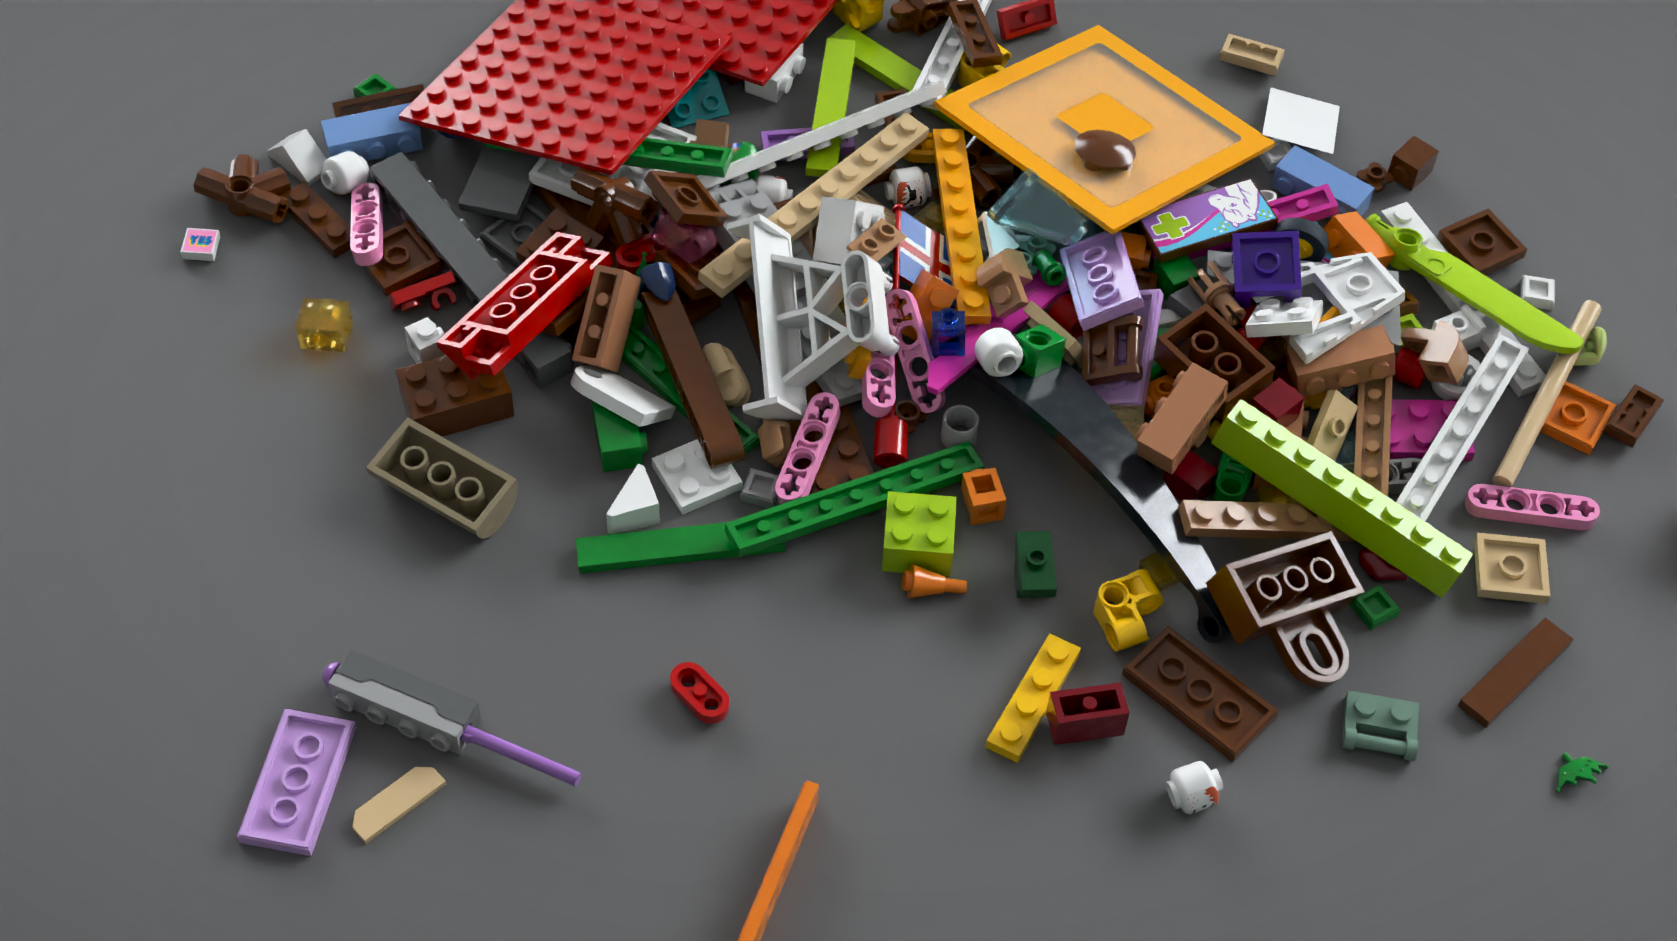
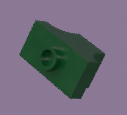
[1014,531,1057,598]

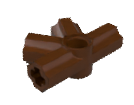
[932,136,1014,209]
[193,154,291,224]
[571,167,658,245]

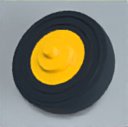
[1273,218,1329,262]

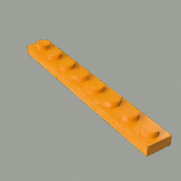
[932,129,991,325]

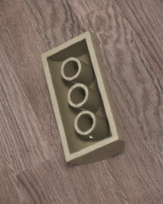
[366,417,518,539]

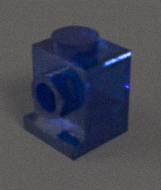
[932,307,966,356]

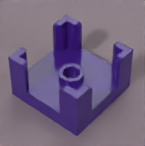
[1231,231,1302,308]

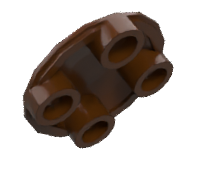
[1075,129,1136,172]

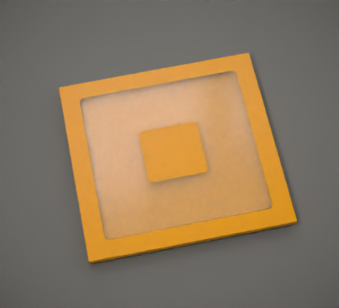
[934,25,1275,235]

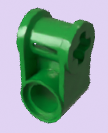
[1211,452,1253,502]

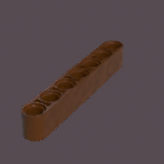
[640,289,745,470]

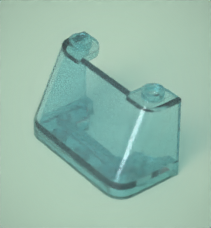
[987,167,1098,245]

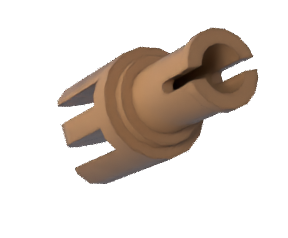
[1187,261,1246,326]
[758,418,793,469]

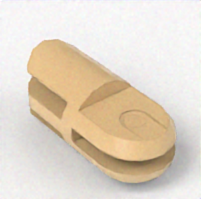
[702,343,751,408]

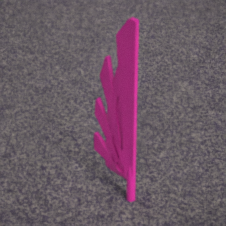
[928,259,1070,395]

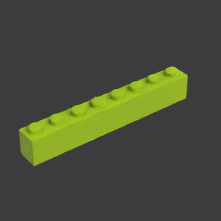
[1211,399,1473,598]

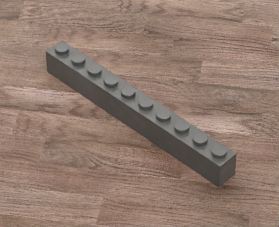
[369,152,574,389]

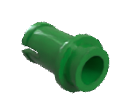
[1033,250,1066,286]

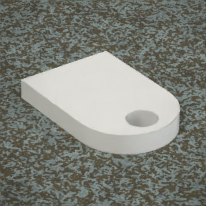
[571,366,676,427]

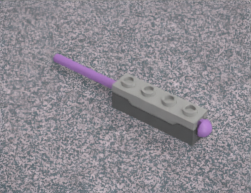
[322,649,582,787]

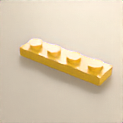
[985,633,1081,763]

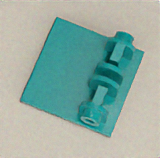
[668,68,730,128]

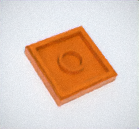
[1540,381,1617,456]

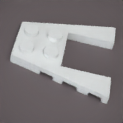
[1252,252,1405,364]

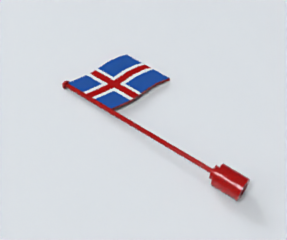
[873,204,956,468]

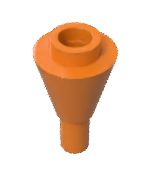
[901,564,967,598]

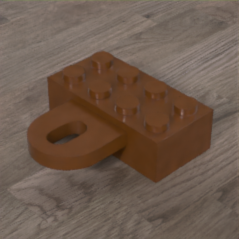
[1205,531,1365,688]

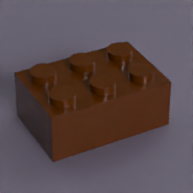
[1153,303,1276,425]
[395,355,515,437]

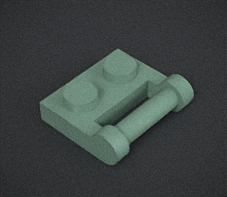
[1341,690,1419,761]

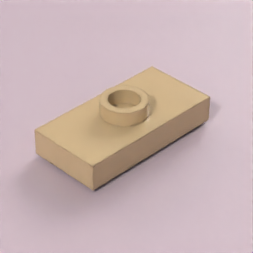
[1219,34,1285,76]
[1306,390,1358,462]

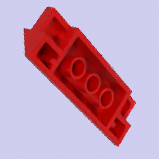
[436,232,613,380]

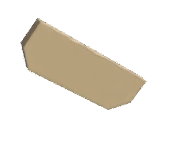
[352,767,447,844]

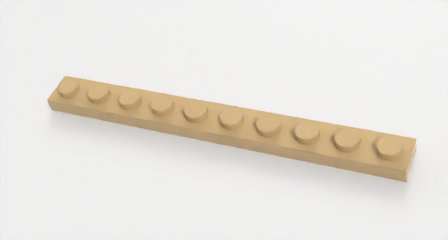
[698,112,929,298]

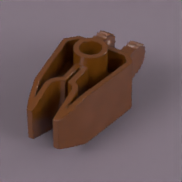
[887,0,956,36]

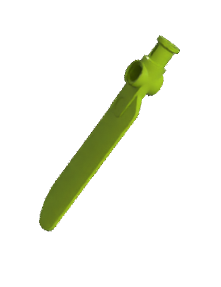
[1365,213,1584,354]

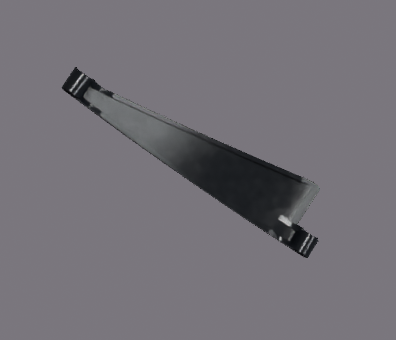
[932,335,1232,643]

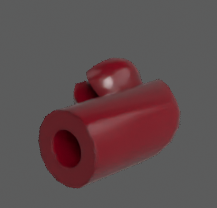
[1358,548,1408,581]

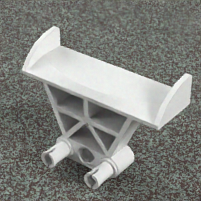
[727,214,900,421]

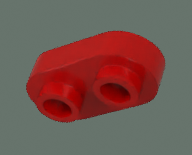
[616,230,676,275]
[670,662,730,724]

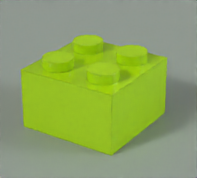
[882,491,957,577]

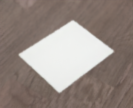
[1262,88,1340,154]

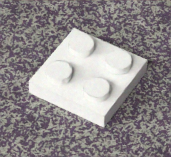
[1245,297,1324,338]
[652,439,743,515]

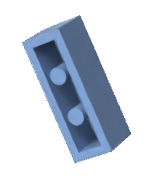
[321,103,423,161]
[1271,145,1375,219]

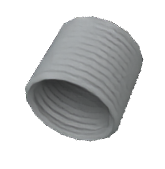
[941,405,979,448]

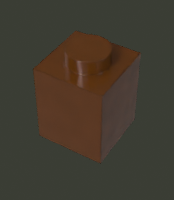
[1388,136,1439,191]

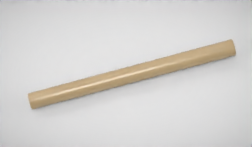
[1493,300,1602,487]

